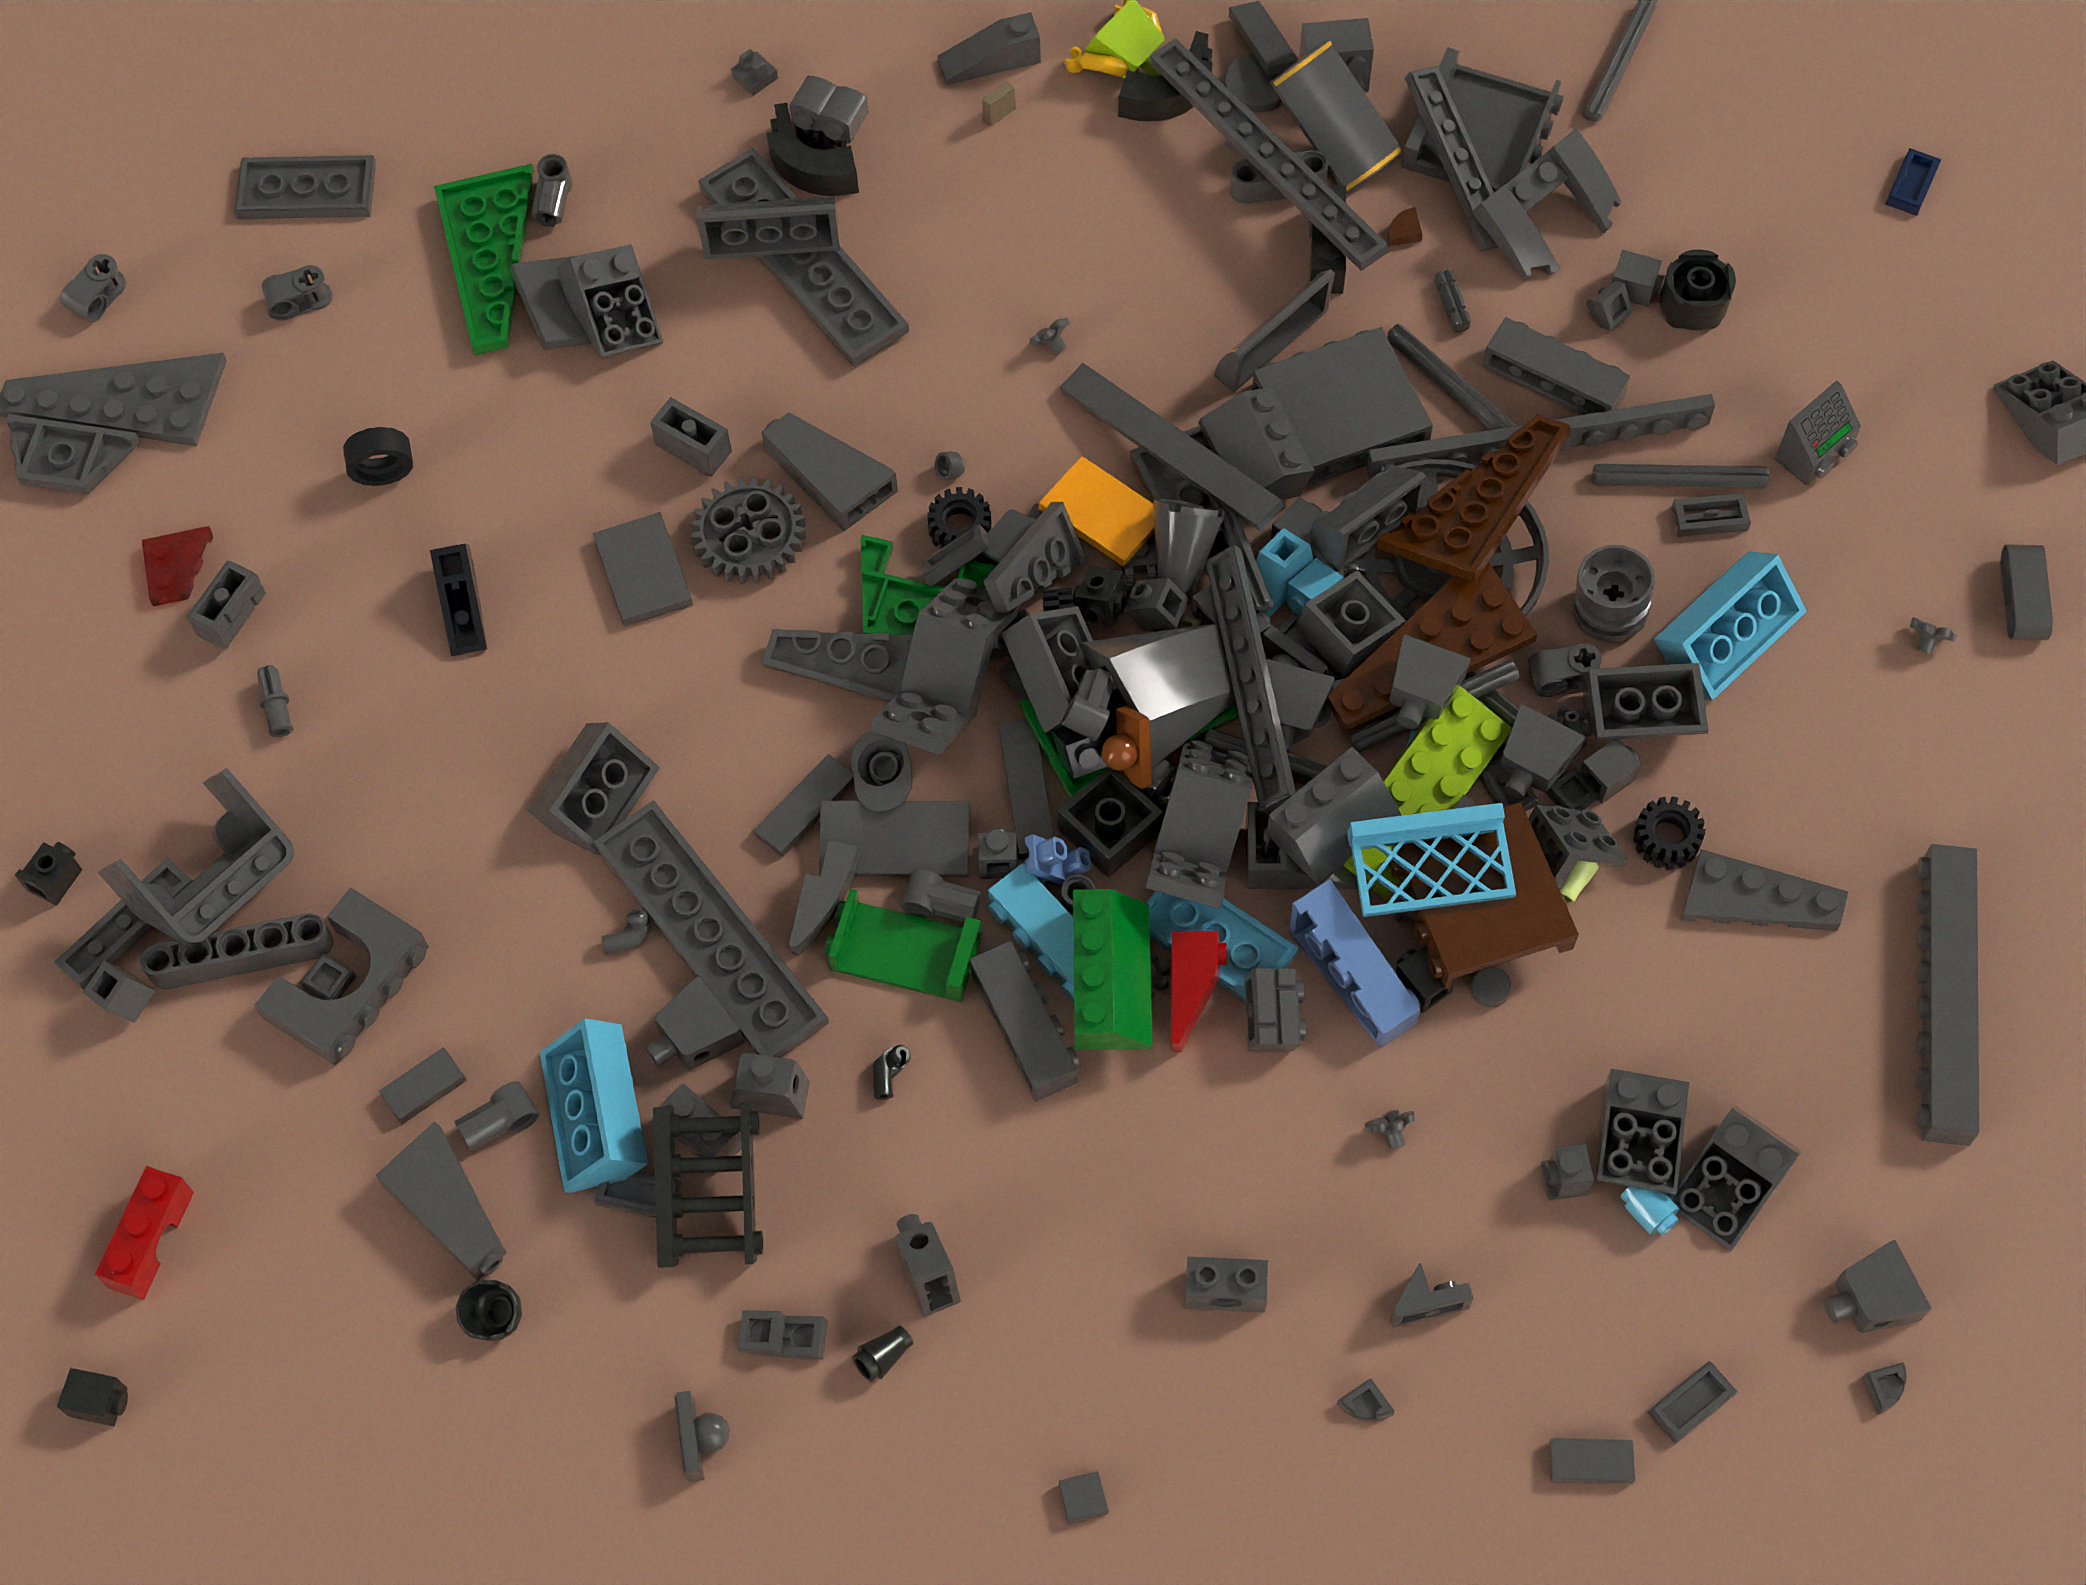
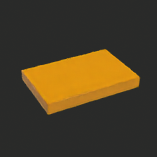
[1038,456,1155,567]

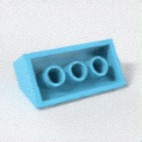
[1654,551,1807,701]
[540,1018,648,1193]

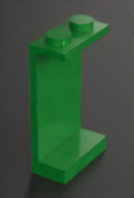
[825,889,982,1003]

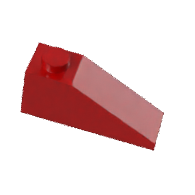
[1171,931,1227,1052]

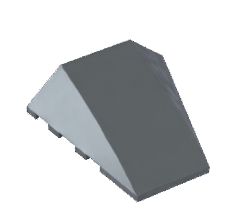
[1079,623,1236,769]

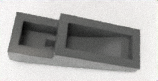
[789,840,860,955]

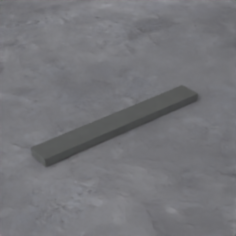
[1060,363,1284,531]
[1206,545,1296,814]

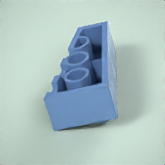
[1289,879,1420,1048]

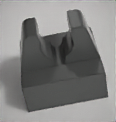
[731,49,778,96]
[1586,280,1634,331]

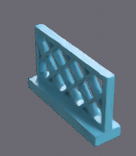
[1347,803,1516,917]

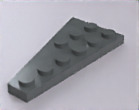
[0,353,227,446]

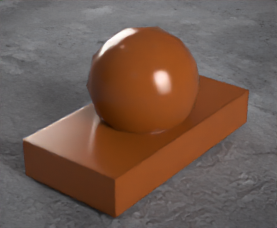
[1101,706,1152,789]

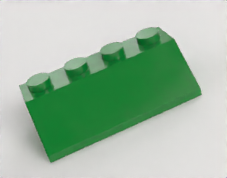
[1073,889,1152,1050]

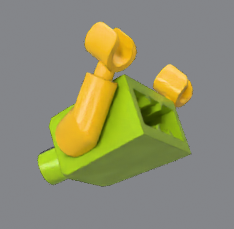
[1064,0,1165,79]

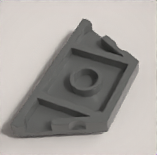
[6,414,140,494]

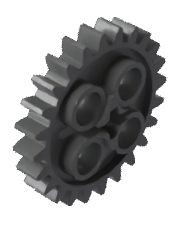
[691,477,806,584]

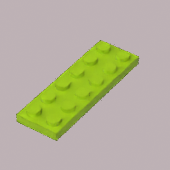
[1343,686,1512,900]

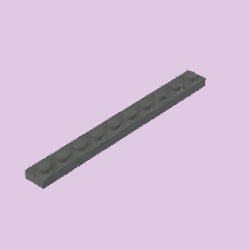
[1150,38,1388,271]
[1366,394,1715,480]

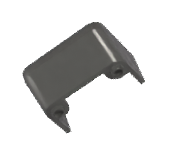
[98,768,294,945]

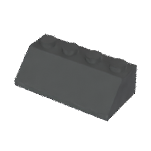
[697,196,840,259]

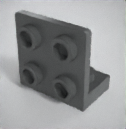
[1528,805,1627,889]

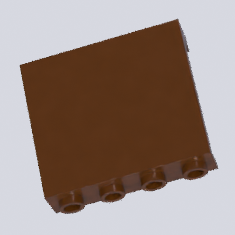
[1387,802,1579,989]

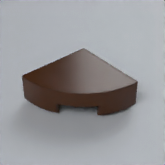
[1388,207,1423,246]

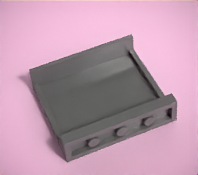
[1402,47,1564,192]
[1252,327,1433,487]

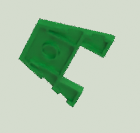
[860,535,995,635]

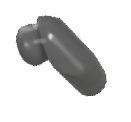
[602,909,651,954]

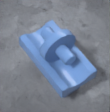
[1024,834,1091,885]

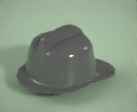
[851,731,912,812]

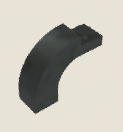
[1118,31,1213,122]
[766,102,859,196]

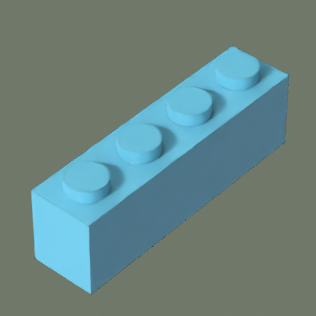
[988,863,1074,1003]

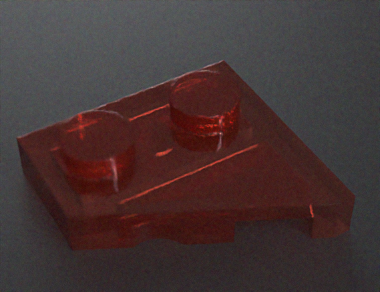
[142,526,213,607]

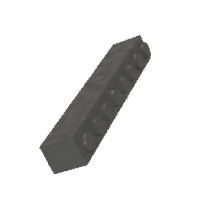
[1916,844,1979,1146]

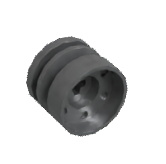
[1573,545,1655,641]

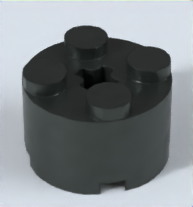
[1660,249,1736,330]

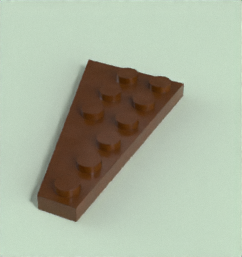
[1377,414,1570,583]
[1327,562,1537,732]

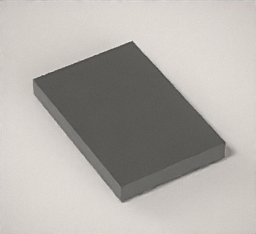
[510,256,591,350]
[593,512,693,626]

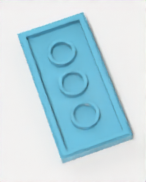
[1146,891,1299,1003]

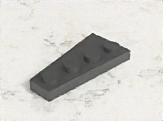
[983,501,1088,612]
[1681,849,1848,931]

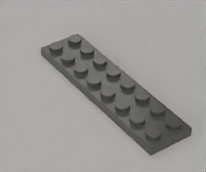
[698,147,909,367]
[593,800,829,1058]

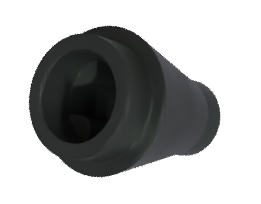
[852,1325,913,1382]

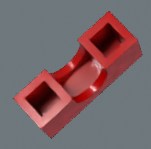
[94,1166,194,1300]

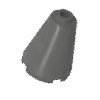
[1153,499,1225,595]

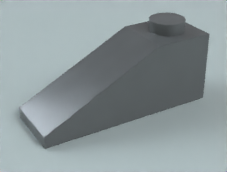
[938,12,1041,85]

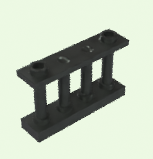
[653,1103,763,1268]

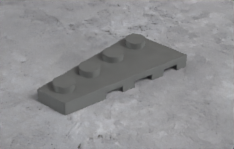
[762,629,913,702]

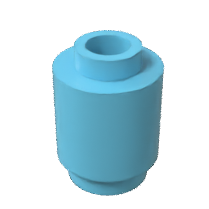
[1620,1186,1679,1236]

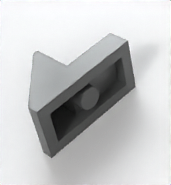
[1390,1263,1473,1328]

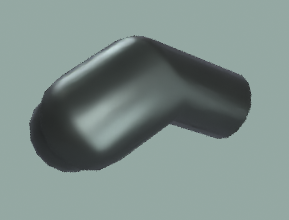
[872,1045,911,1100]

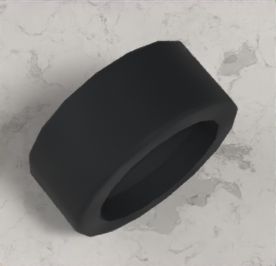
[343,427,413,486]

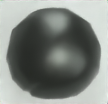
[456,1280,522,1341]

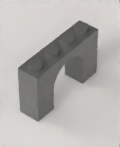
[255,887,429,1065]

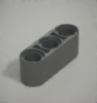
[1231,150,1328,204]
[2000,544,2053,640]

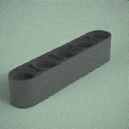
[140,913,333,989]

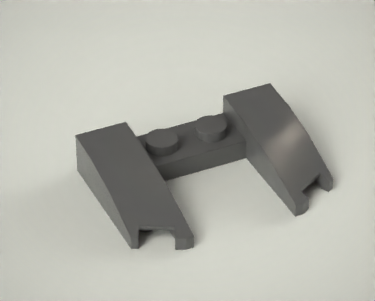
[1471,128,1621,279]

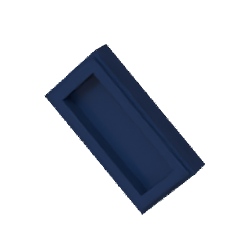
[1885,148,1942,216]

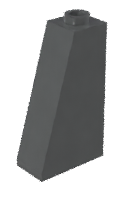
[762,412,898,531]
[376,1121,506,1280]

